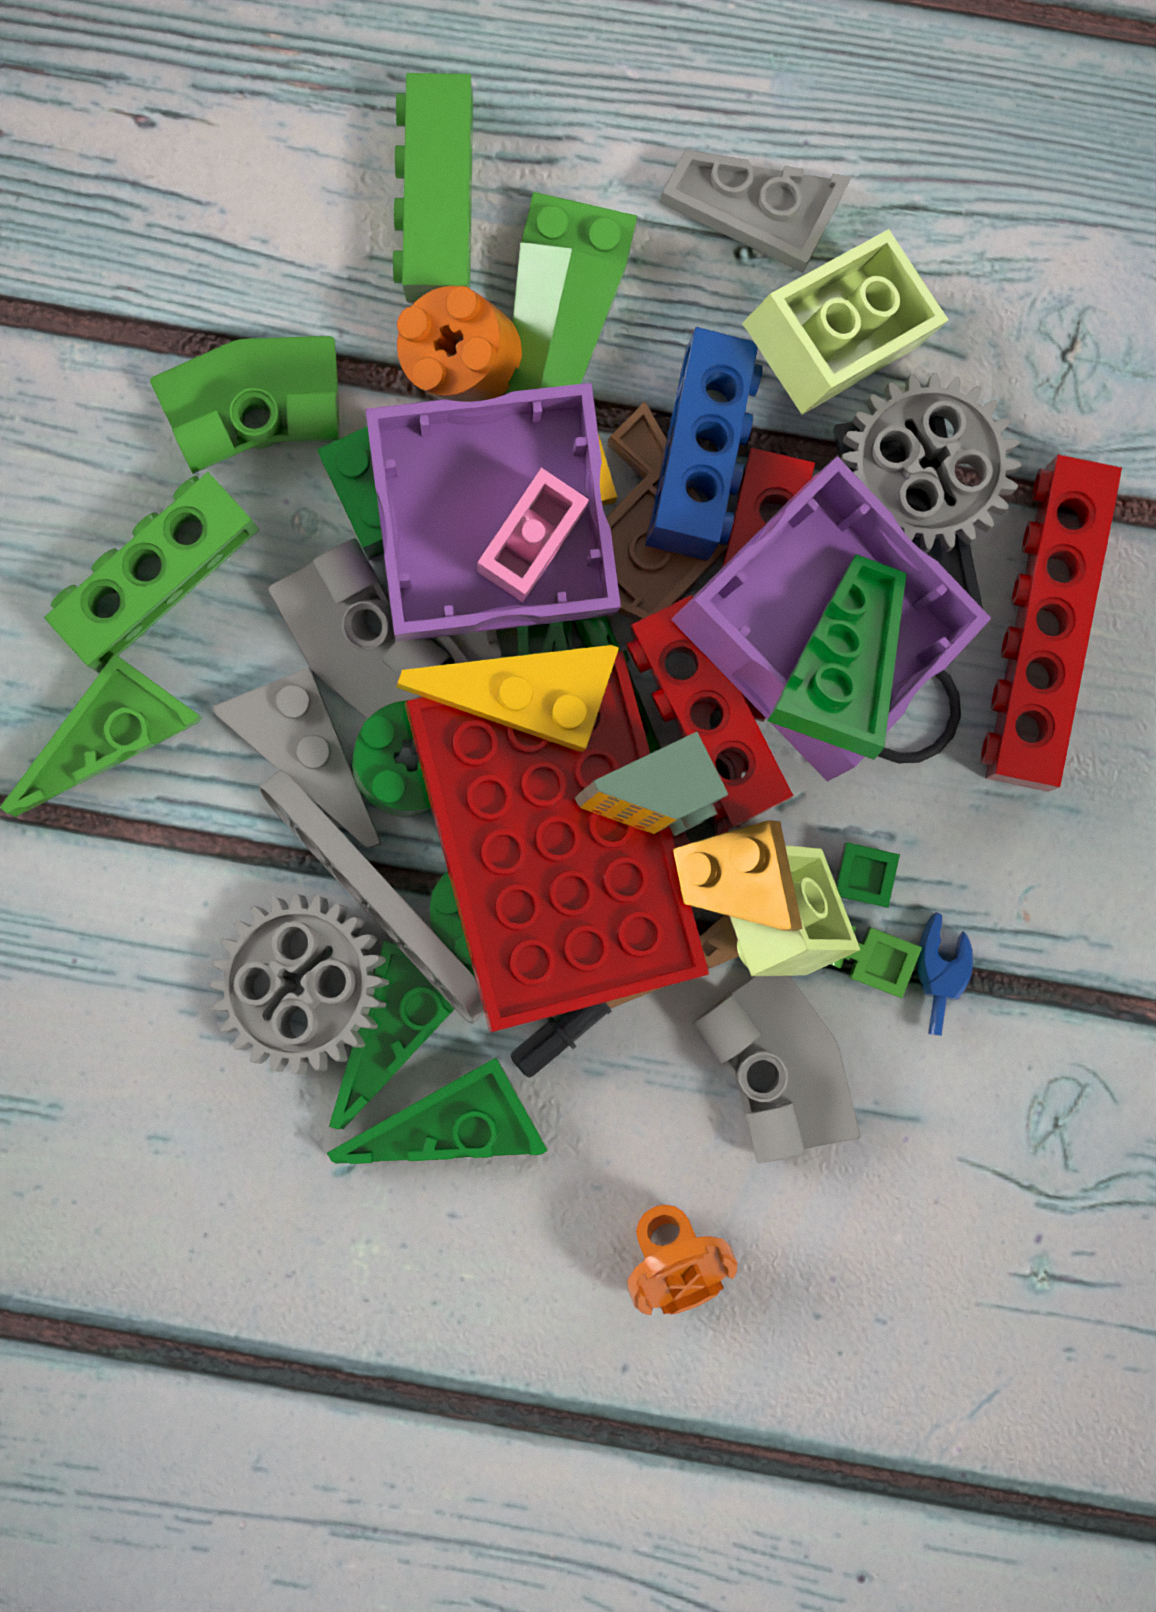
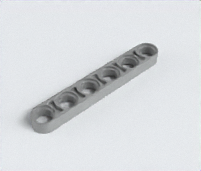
[258,770,485,1024]

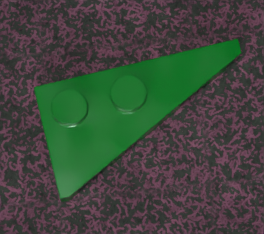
[329,940,475,1130]
[327,1057,548,1164]

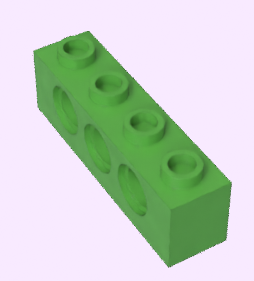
[43,472,259,673]

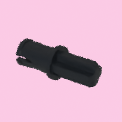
[510,1002,612,1078]

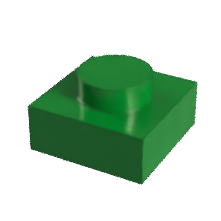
[835,842,900,908]

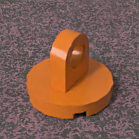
[627,1205,738,1315]

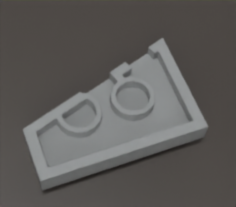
[660,149,851,273]

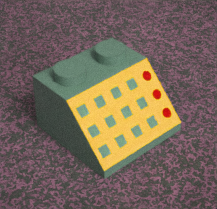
[575,732,728,836]

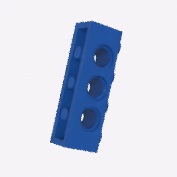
[645,327,763,561]

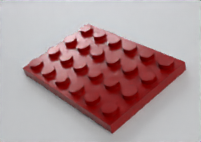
[405,650,709,1033]

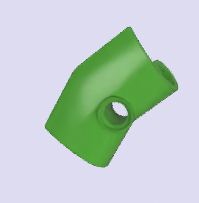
[150,336,340,474]

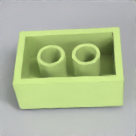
[742,229,948,415]

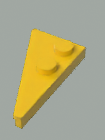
[396,645,619,752]

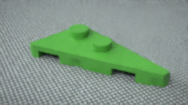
[0,654,202,817]

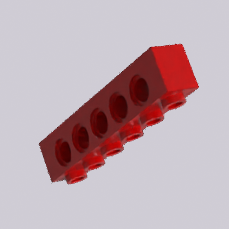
[980,454,1122,792]

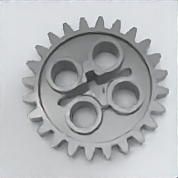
[841,373,1021,554]
[209,894,389,1074]

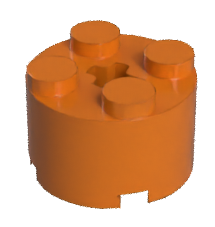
[397,286,522,402]

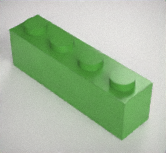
[393,73,473,302]

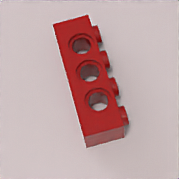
[626,595,794,829]

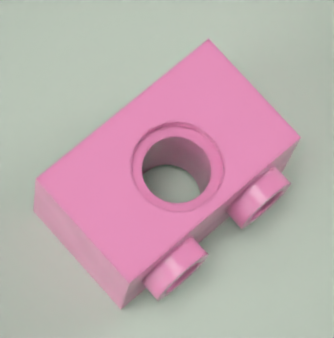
[476,467,589,603]

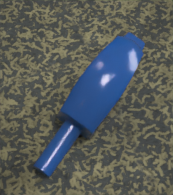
[916,912,973,1036]

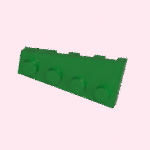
[767,554,907,760]

